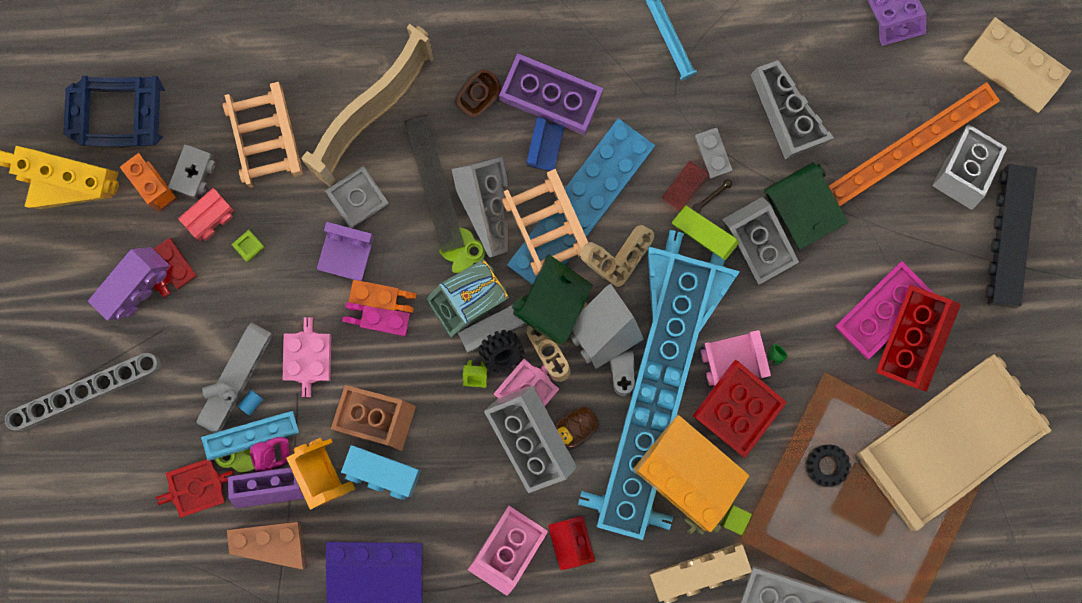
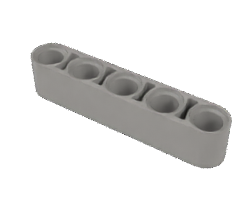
[196,323,273,433]

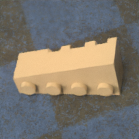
[649,543,752,603]

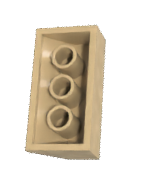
[963,17,1071,113]

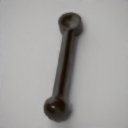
[692,179,732,213]

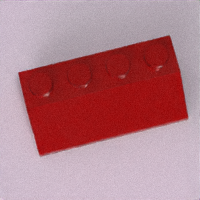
[876,285,961,392]

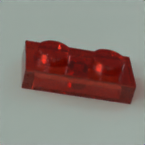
[662,161,708,211]

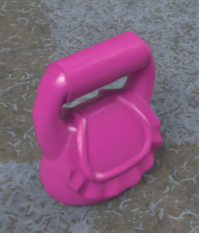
[250,437,290,472]

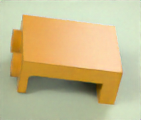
[286,438,355,510]

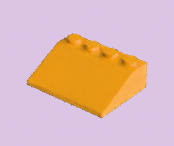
[632,415,750,532]

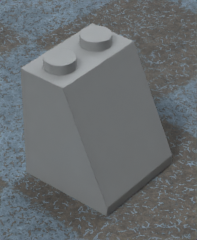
[569,284,644,369]

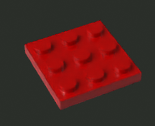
[693,360,787,458]

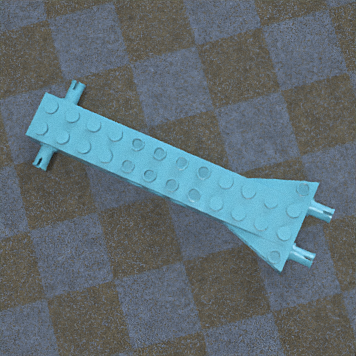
[578,230,740,540]

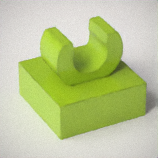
[463,360,487,388]

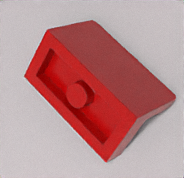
[548,516,595,570]

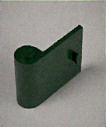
[764,162,849,250]
[512,254,593,345]

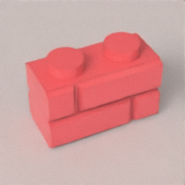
[178,188,234,241]

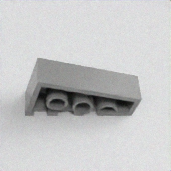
[751,60,834,160]

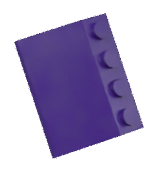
[326,541,423,603]

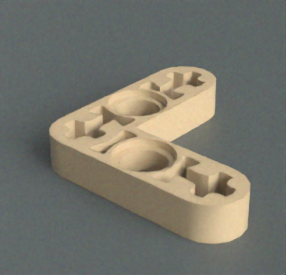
[580,225,654,287]
[527,301,588,382]

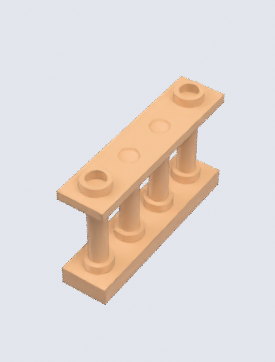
[223,82,303,188]
[502,169,594,276]

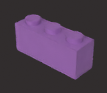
[228,468,304,508]

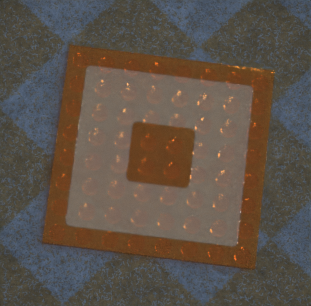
[740,373,983,603]

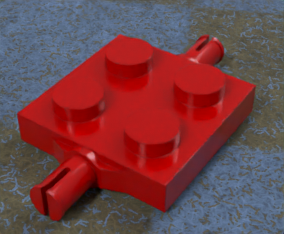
[156,459,235,518]

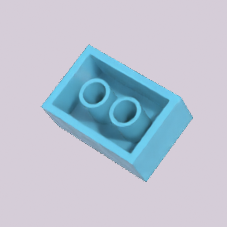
[341,445,421,500]

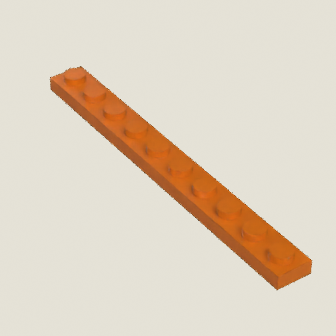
[829,82,1000,206]

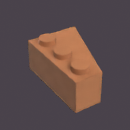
[227,521,306,570]

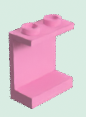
[700,330,771,388]

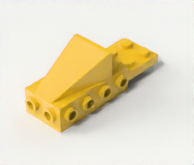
[0,146,119,209]

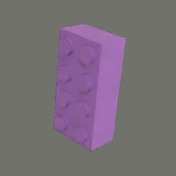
[499,53,604,136]

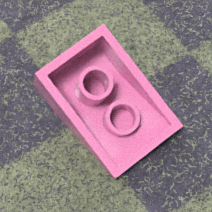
[468,506,548,596]

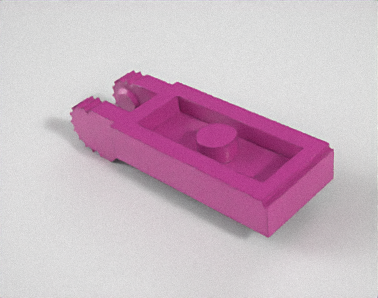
[342,302,411,337]

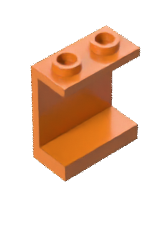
[120,153,178,212]

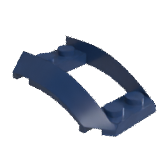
[63,76,165,147]

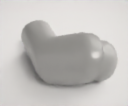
[202,382,237,403]

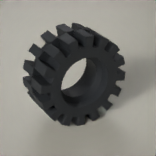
[479,330,525,373]
[806,444,851,487]

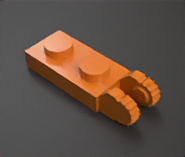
[349,280,417,313]

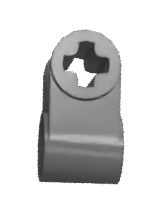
[610,350,635,396]

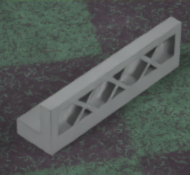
[458,305,527,354]

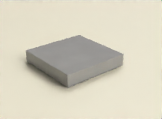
[325,165,390,229]

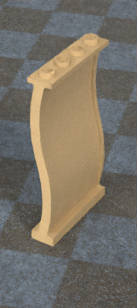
[301,24,434,187]
[855,354,1052,532]

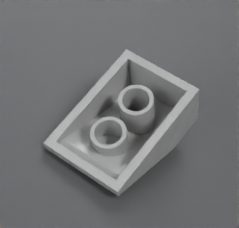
[932,124,1007,210]
[722,197,799,285]

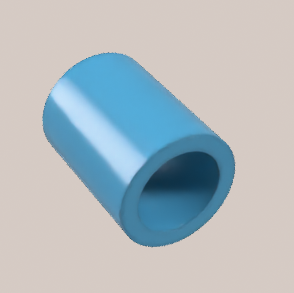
[238,390,264,416]

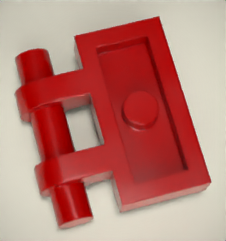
[153,238,197,298]

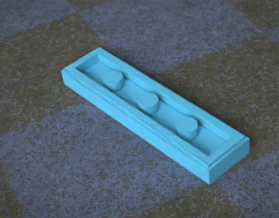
[201,411,299,461]

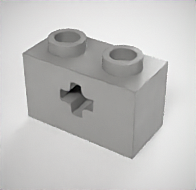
[168,144,216,200]

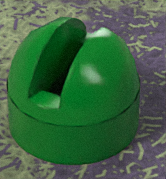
[767,344,788,365]

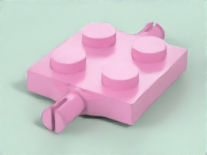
[283,317,332,397]
[494,359,559,407]

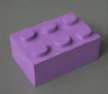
[88,247,170,321]

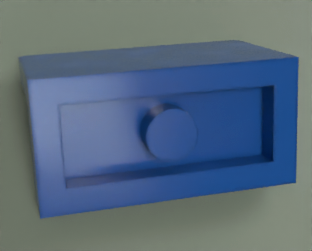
[527,117,564,171]

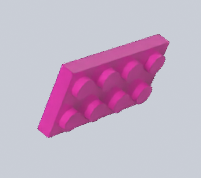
[834,261,935,360]

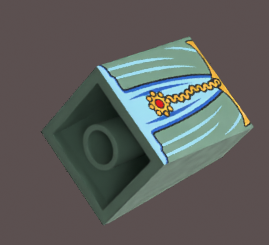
[426,259,509,338]

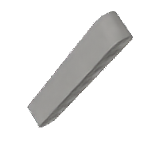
[5,353,161,431]

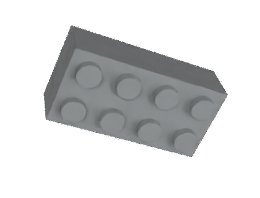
[484,385,577,493]

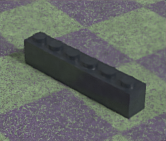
[986,164,1037,308]

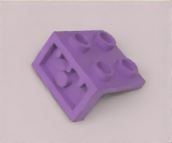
[867,0,927,46]
[317,222,374,281]

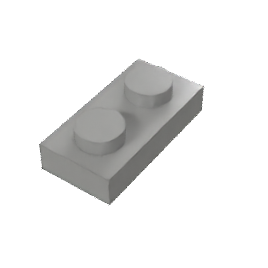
[694,128,733,179]

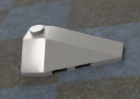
[451,156,508,257]

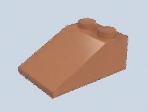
[331,385,416,451]

